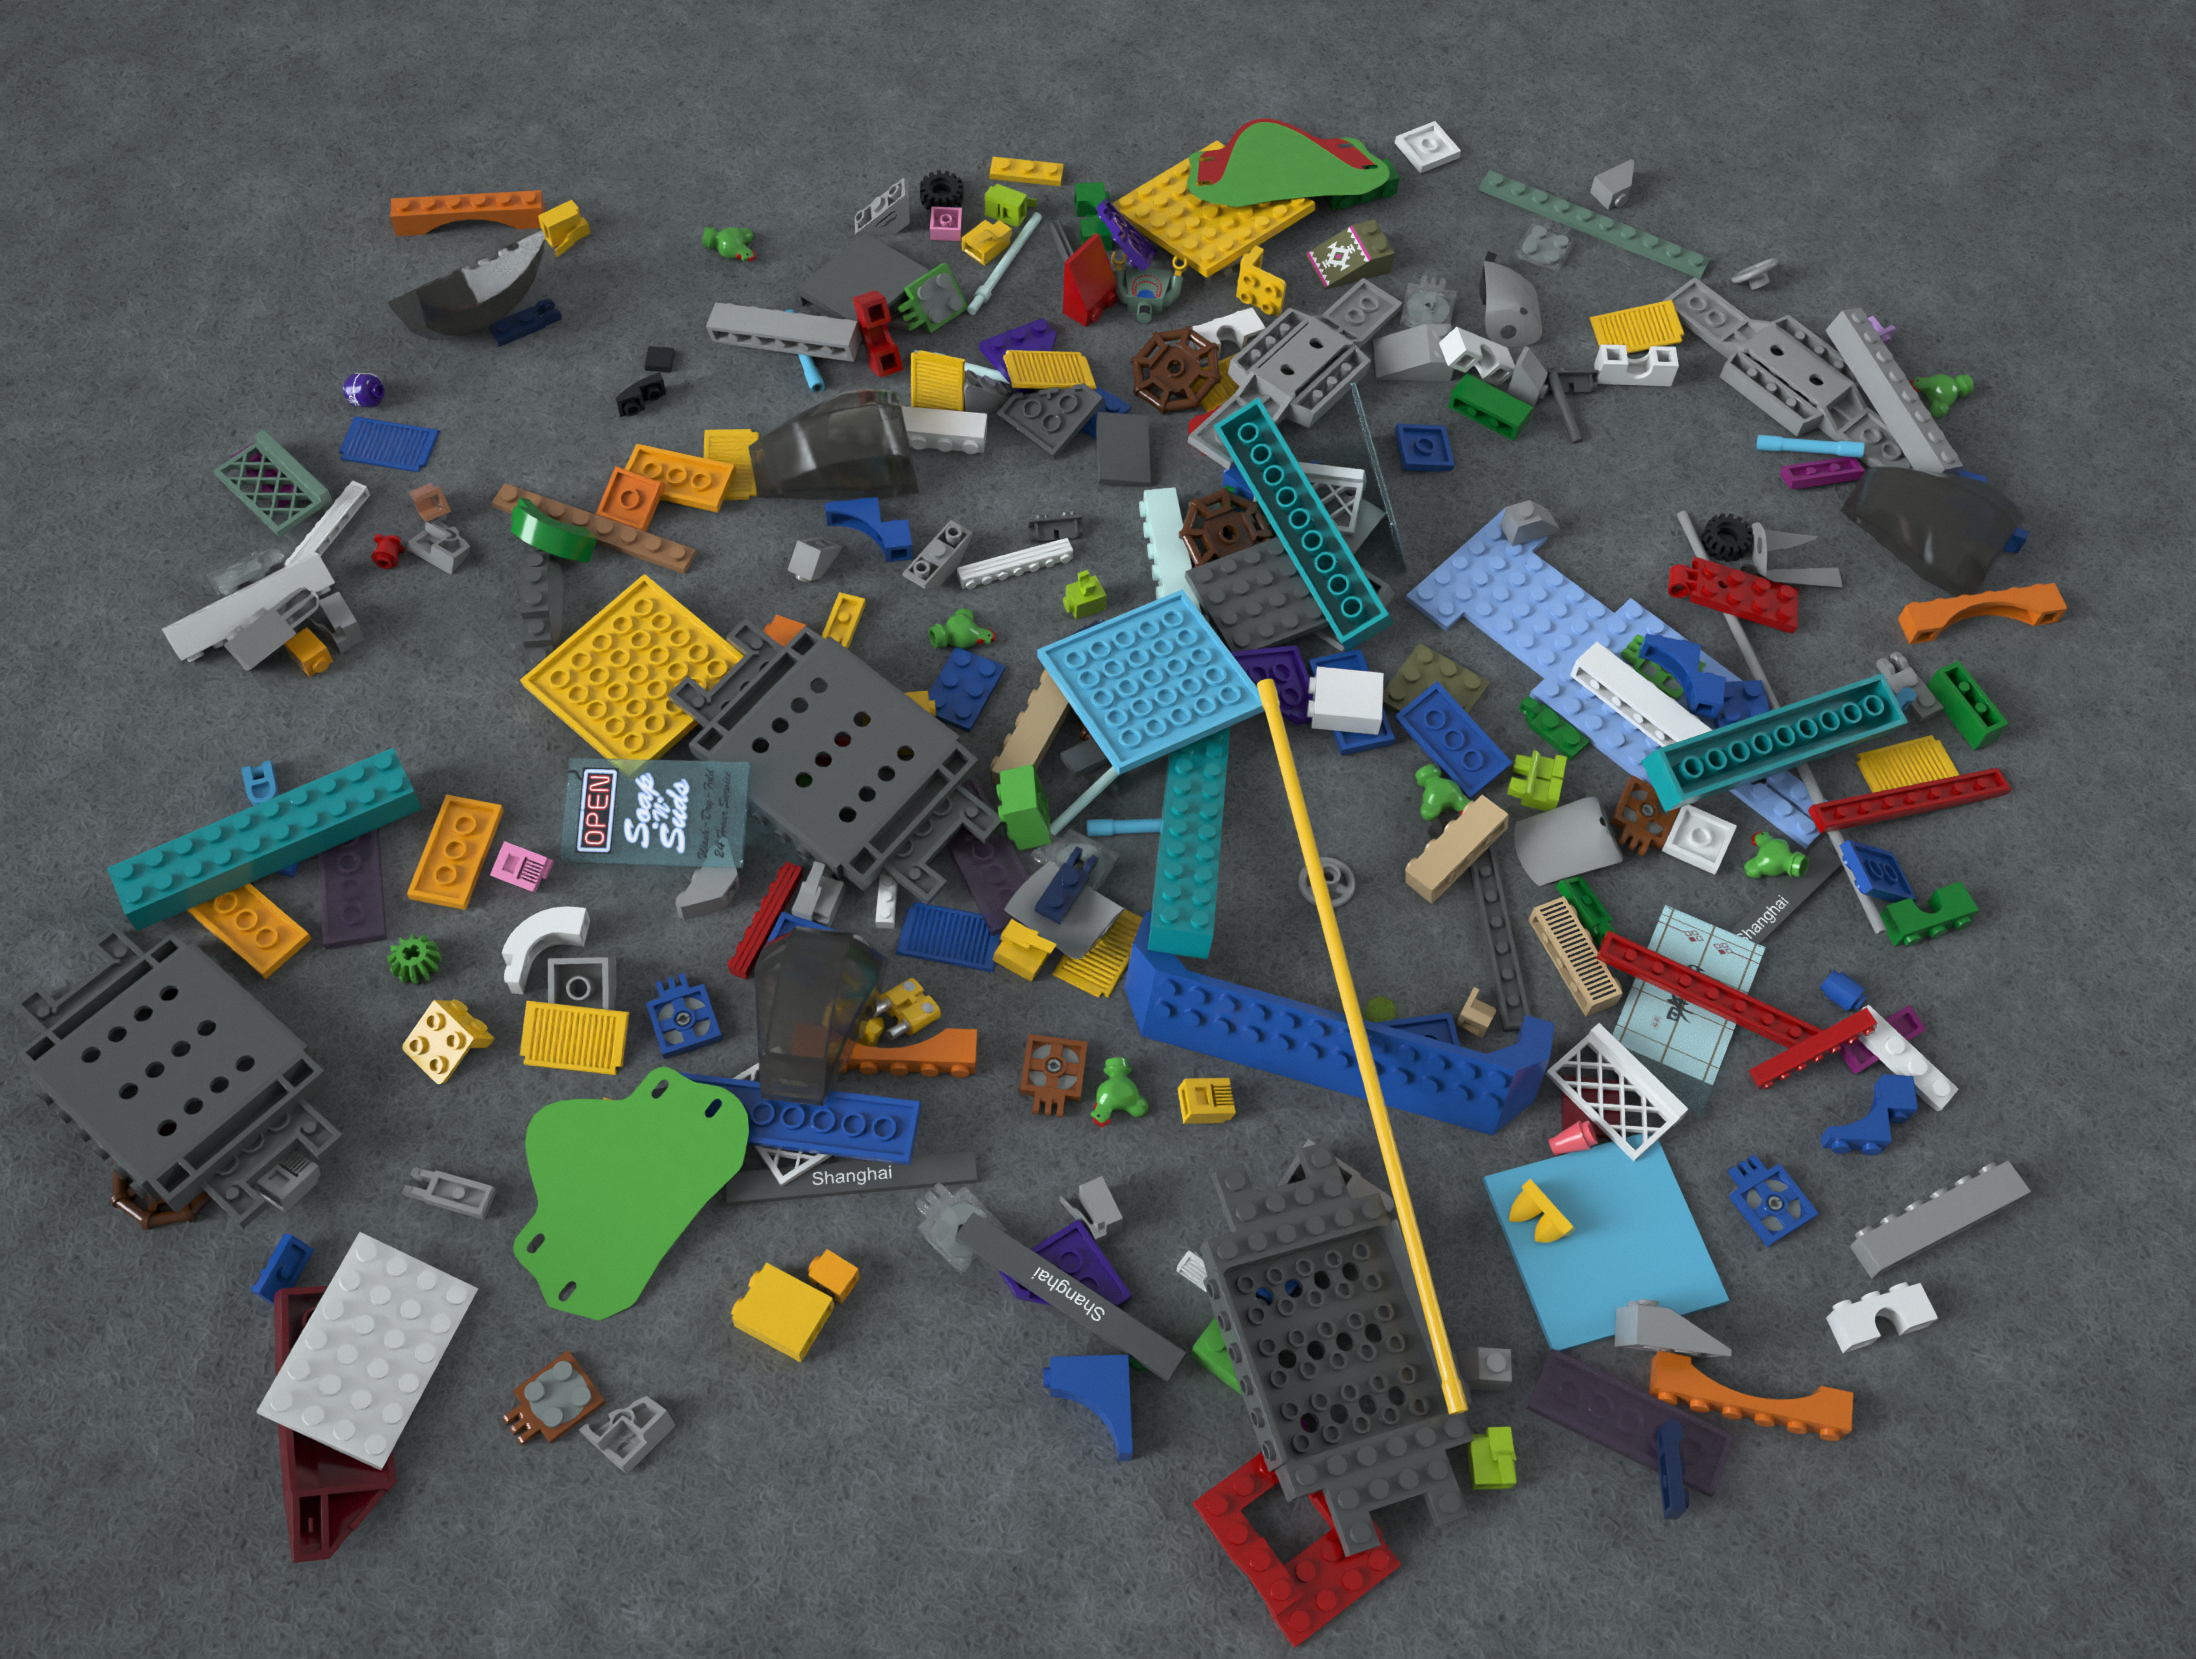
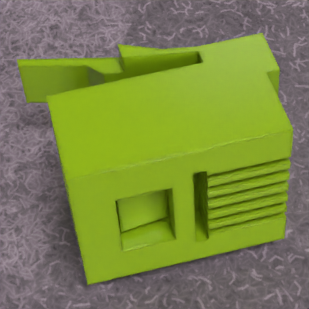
[985,183,1037,228]
[1466,1427,1517,1490]

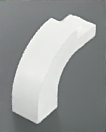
[502,906,590,994]

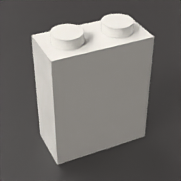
[1307,667,1384,735]

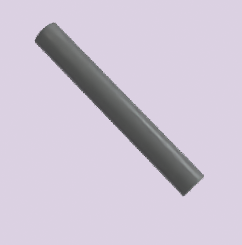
[1547,372,1583,444]

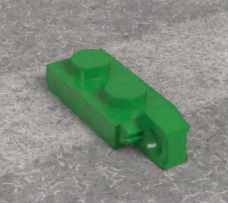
[1518,696,1590,761]
[1555,876,1617,947]

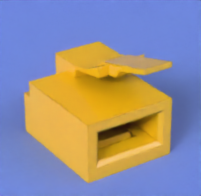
[538,200,591,257]
[962,220,1012,266]
[992,919,1057,982]
[1178,1078,1236,1124]

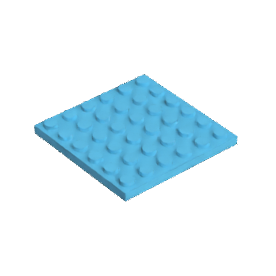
[1037,589,1265,775]

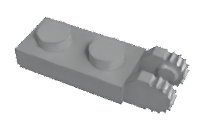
[1876,652,1944,722]
[402,1167,497,1220]

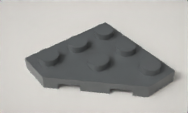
[996,383,1105,459]

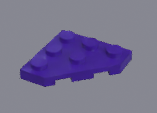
[1096,197,1157,272]
[979,318,1057,394]
[1230,645,1313,725]
[999,1219,1132,1308]

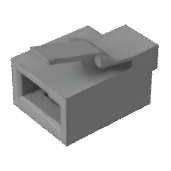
[307,592,365,653]
[792,861,845,928]
[253,1150,321,1213]
[1059,1176,1123,1245]

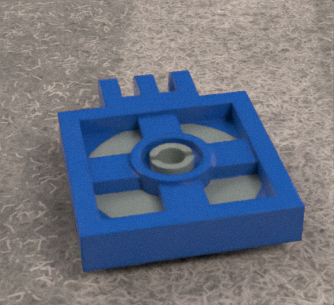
[646,973,723,1059]
[1728,1155,1819,1248]

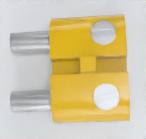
[868,978,941,1040]

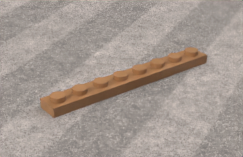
[492,483,697,574]

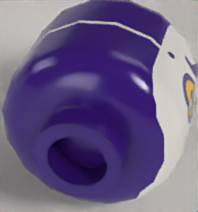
[343,373,385,408]

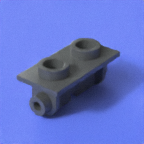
[1545,367,1599,394]
[1028,512,1083,543]

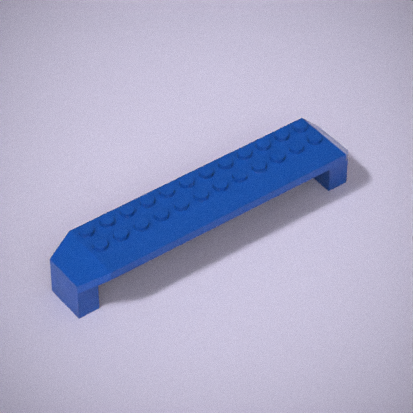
[1124,910,1555,1136]

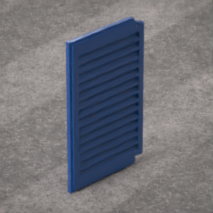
[339,416,440,472]
[895,902,1004,973]

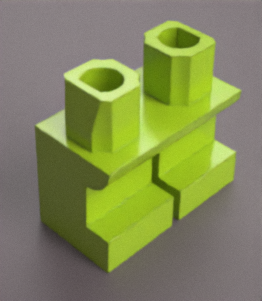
[1507,750,1567,812]

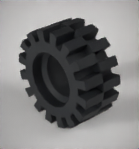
[920,170,964,212]
[1701,513,1753,562]

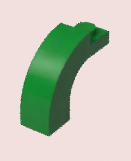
[511,498,597,563]

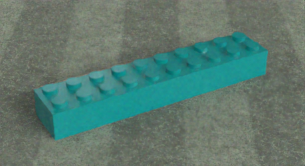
[1214,397,1394,651]
[1641,673,1908,813]
[1147,727,1230,959]
[107,748,422,931]

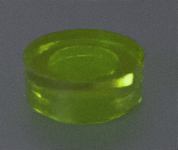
[1365,996,1396,1023]

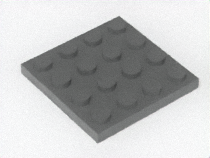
[1185,537,1330,652]

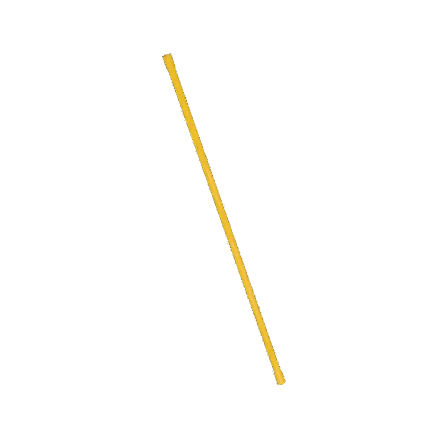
[1257,679,1468,1415]

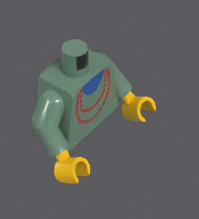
[1111,251,1188,323]

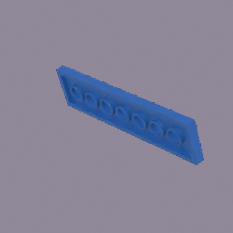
[680,1072,922,1165]

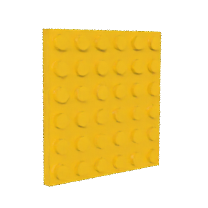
[1112,141,1315,278]
[520,574,744,782]

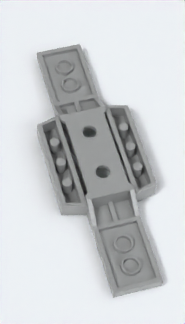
[1663,277,1913,485]
[1187,278,1403,470]

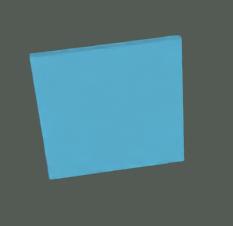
[1483,1133,1730,1355]

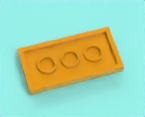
[625,444,736,513]
[407,794,504,910]
[186,883,312,980]

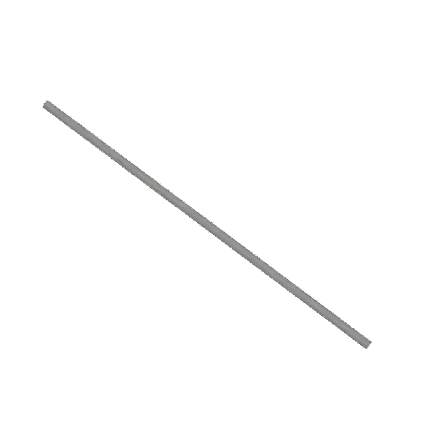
[1677,511,1887,936]

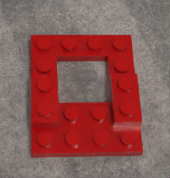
[1192,1452,1401,1648]

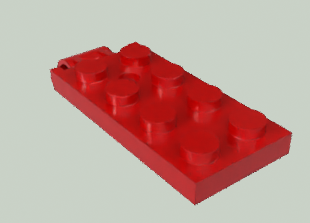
[1668,556,1798,634]

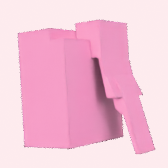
[490,841,554,893]

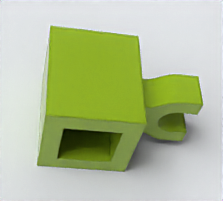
[1063,570,1107,620]

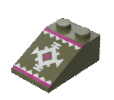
[1305,219,1395,290]

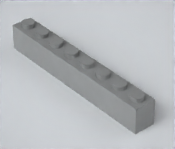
[1825,308,1963,488]

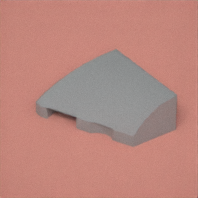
[407,514,470,575]
[579,1396,676,1474]

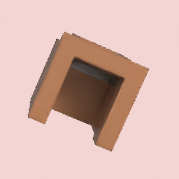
[409,483,451,522]

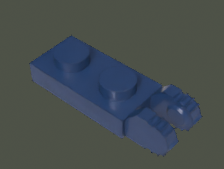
[487,298,562,347]
[1034,846,1099,925]
[1656,1418,1689,1520]

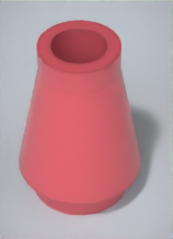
[1549,1121,1598,1156]

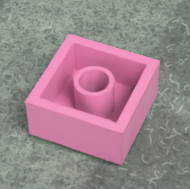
[930,207,962,241]

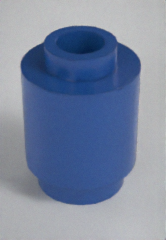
[1820,970,1867,1012]

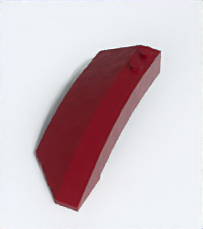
[274,1286,398,1563]

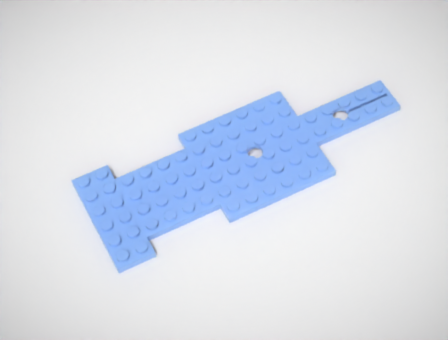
[1405,508,1828,849]

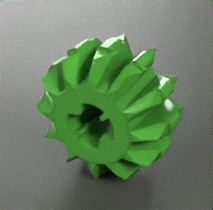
[387,933,441,985]

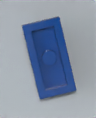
[251,1233,314,1306]

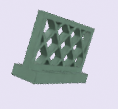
[213,429,334,537]

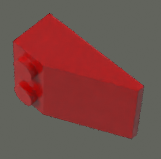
[1063,233,1118,327]

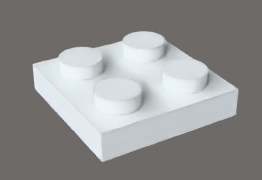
[1395,121,1461,174]
[1662,805,1737,875]

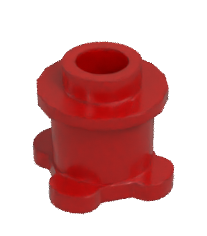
[371,534,405,569]

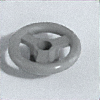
[1731,258,1779,290]
[1298,857,1356,908]

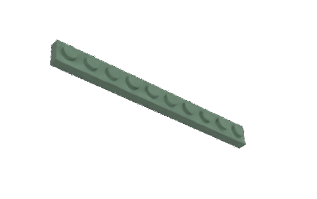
[1479,170,1711,279]

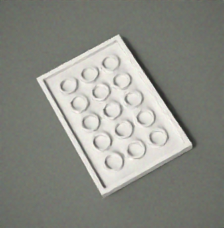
[257,1232,478,1470]

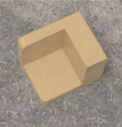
[1456,987,1496,1039]

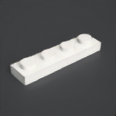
[1858,1005,1958,1111]

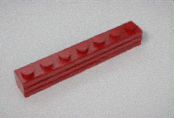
[728,862,803,980]
[1749,1007,1877,1090]

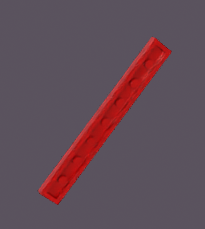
[1807,768,2012,834]
[1596,930,1823,1048]

